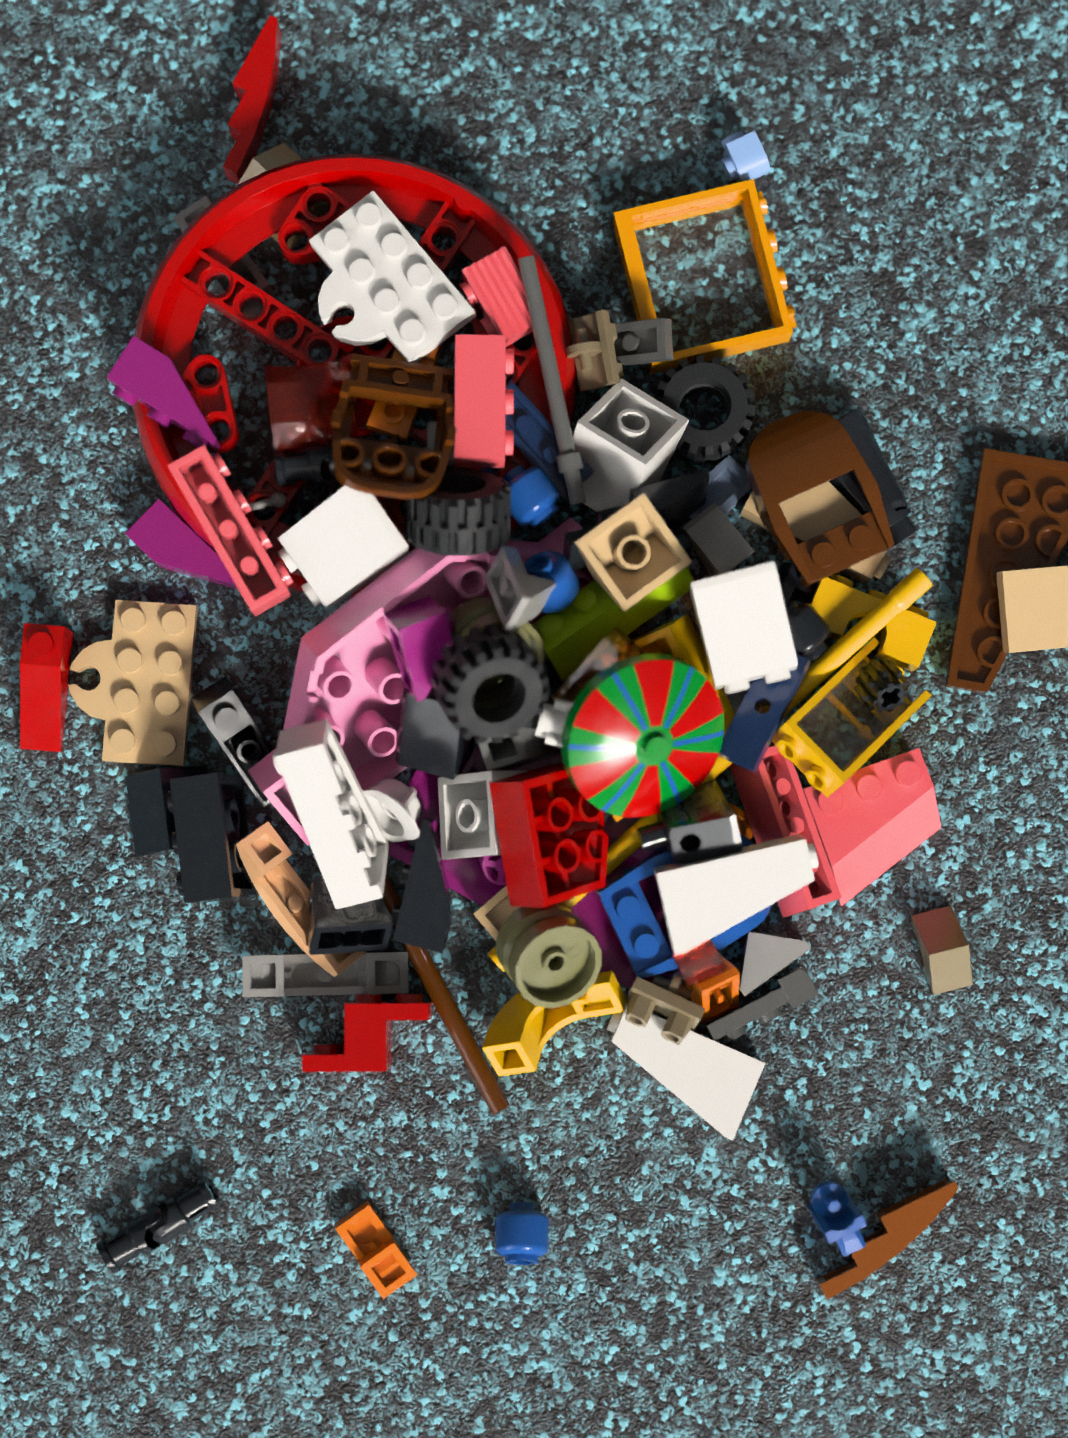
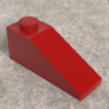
[20,623,74,752]

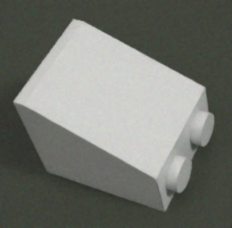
[573,378,689,512]
[277,486,409,611]
[690,561,798,694]

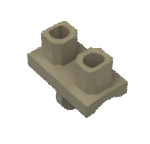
[566,310,624,392]
[625,970,705,1045]

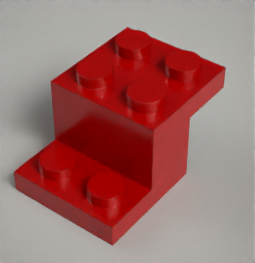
[302,994,432,1072]

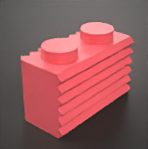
[459,246,533,346]

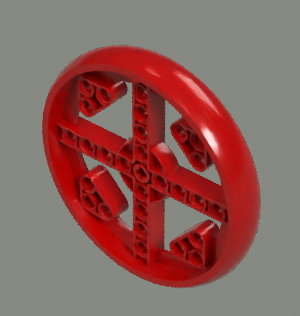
[132,153,577,598]

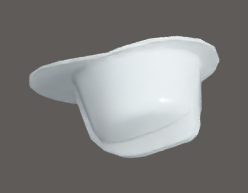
[363,778,421,842]

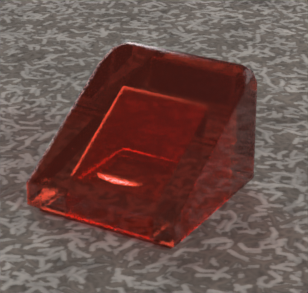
[672,939,726,985]

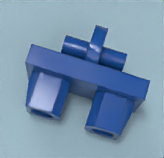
[807,1180,867,1256]

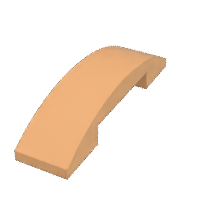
[236,821,366,977]

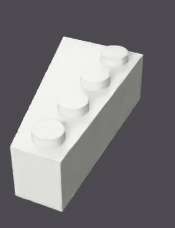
[273,719,389,909]

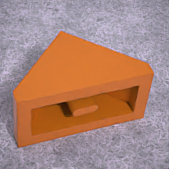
[680,952,740,1025]

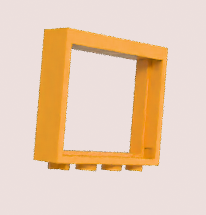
[612,179,797,375]

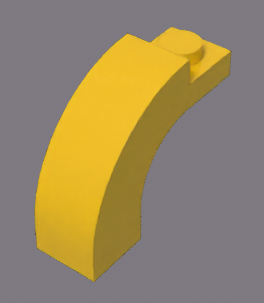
[482,971,628,1076]

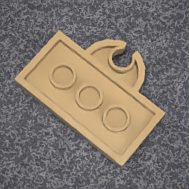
[68,600,198,767]

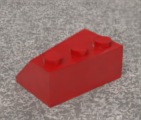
[489,762,609,908]

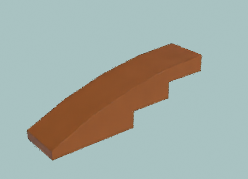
[815,1177,959,1300]

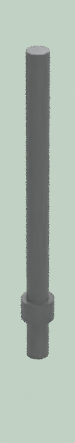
[518,256,586,505]

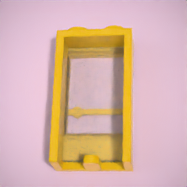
[772,637,932,798]

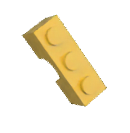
[810,574,937,672]

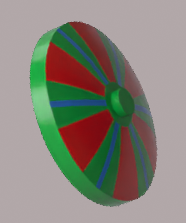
[562,654,724,818]

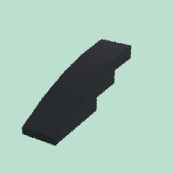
[563,470,710,571]

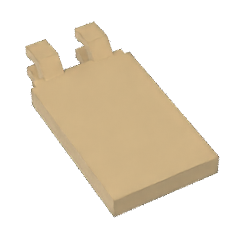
[996,565,1068,653]

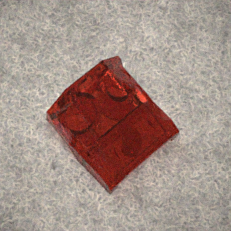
[265,362,358,451]

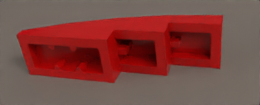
[222,15,281,184]

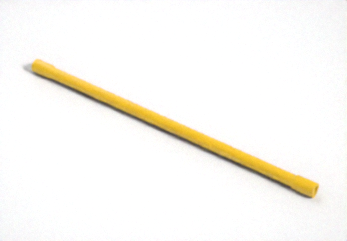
[487,568,933,972]

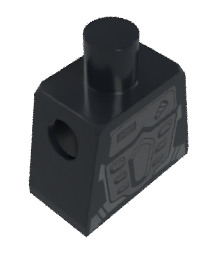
[637,780,743,864]
[307,873,393,955]

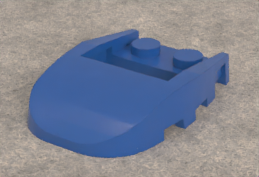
[595,832,772,979]

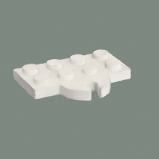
[309,191,476,363]

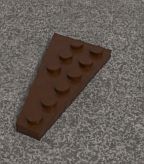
[945,448,1068,694]

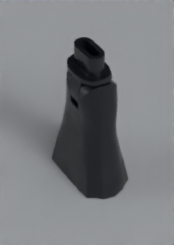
[829,407,917,546]

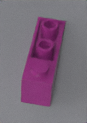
[106,335,220,451]
[125,499,239,590]

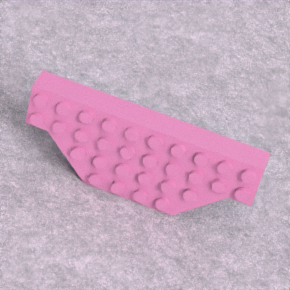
[248,517,594,846]

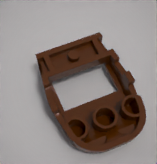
[331,354,457,499]
[745,411,894,588]

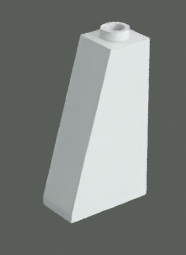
[653,834,819,956]
[607,1003,765,1140]

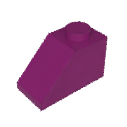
[384,596,455,702]

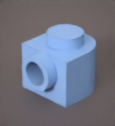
[721,130,770,183]

